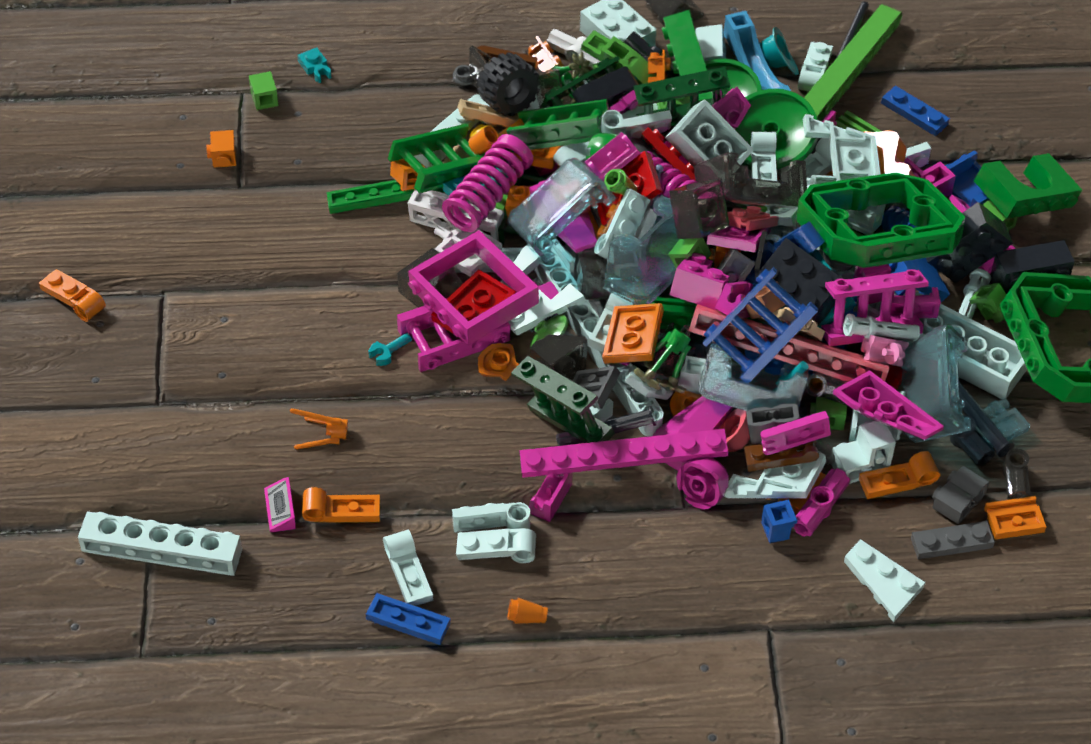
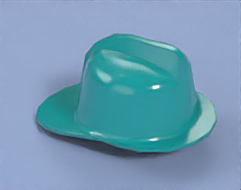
[760,27,799,75]

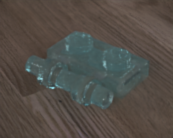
[976,399,1030,448]

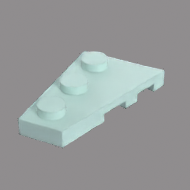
[844,539,925,622]

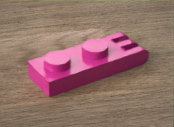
[761,411,831,455]

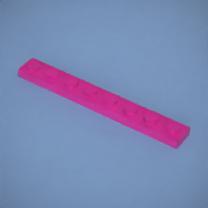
[520,429,728,478]

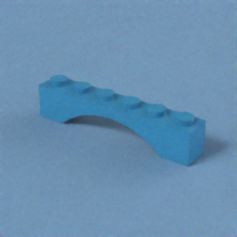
[724,11,791,91]

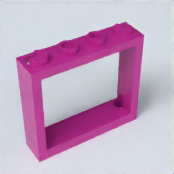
[408,230,539,346]

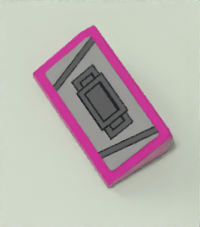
[264,477,296,533]

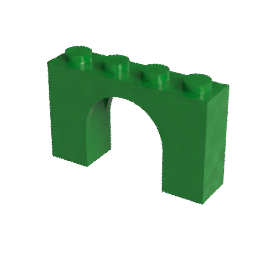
[974,153,1083,219]

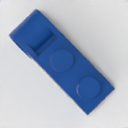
[773,221,825,254]

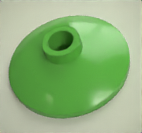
[530,314,568,354]

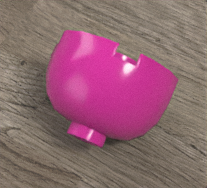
[676,457,729,509]

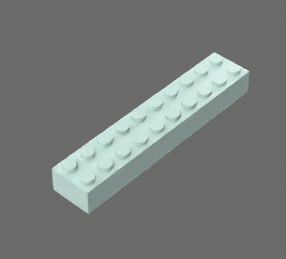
[817,247,1027,401]

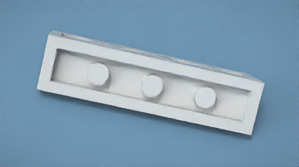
[408,189,504,241]

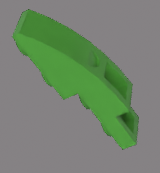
[581,30,657,85]

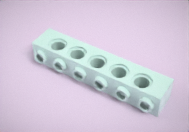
[78,512,242,576]

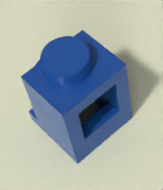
[761,500,797,543]

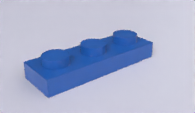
[881,85,950,136]
[366,593,451,645]

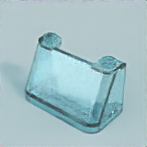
[508,158,616,264]
[604,195,687,305]
[902,324,971,443]
[698,341,809,411]

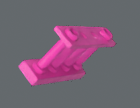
[821,269,929,346]
[397,297,510,372]

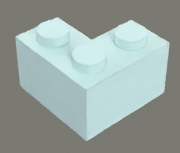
[830,421,896,484]

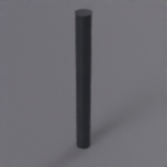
[836,1,869,58]

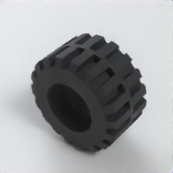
[477,53,540,116]

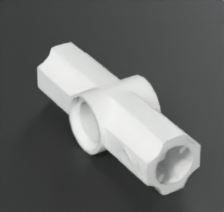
[547,29,600,68]

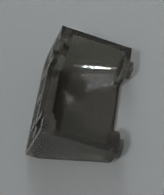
[694,152,807,209]

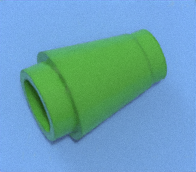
[604,169,637,195]

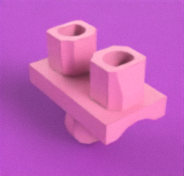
[861,335,909,367]

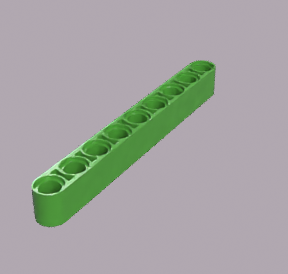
[804,4,902,122]

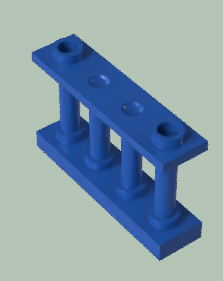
[703,267,818,385]

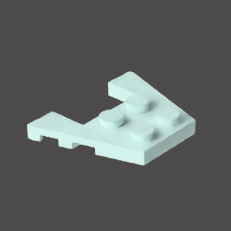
[803,114,881,185]
[501,245,586,336]
[725,450,826,498]

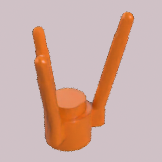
[290,408,348,450]

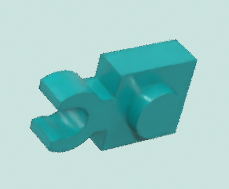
[297,47,331,83]

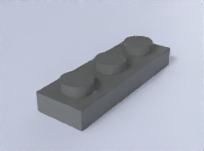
[911,521,995,559]

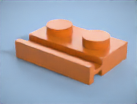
[984,496,1046,540]

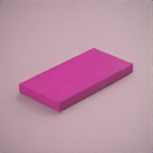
[707,221,771,252]

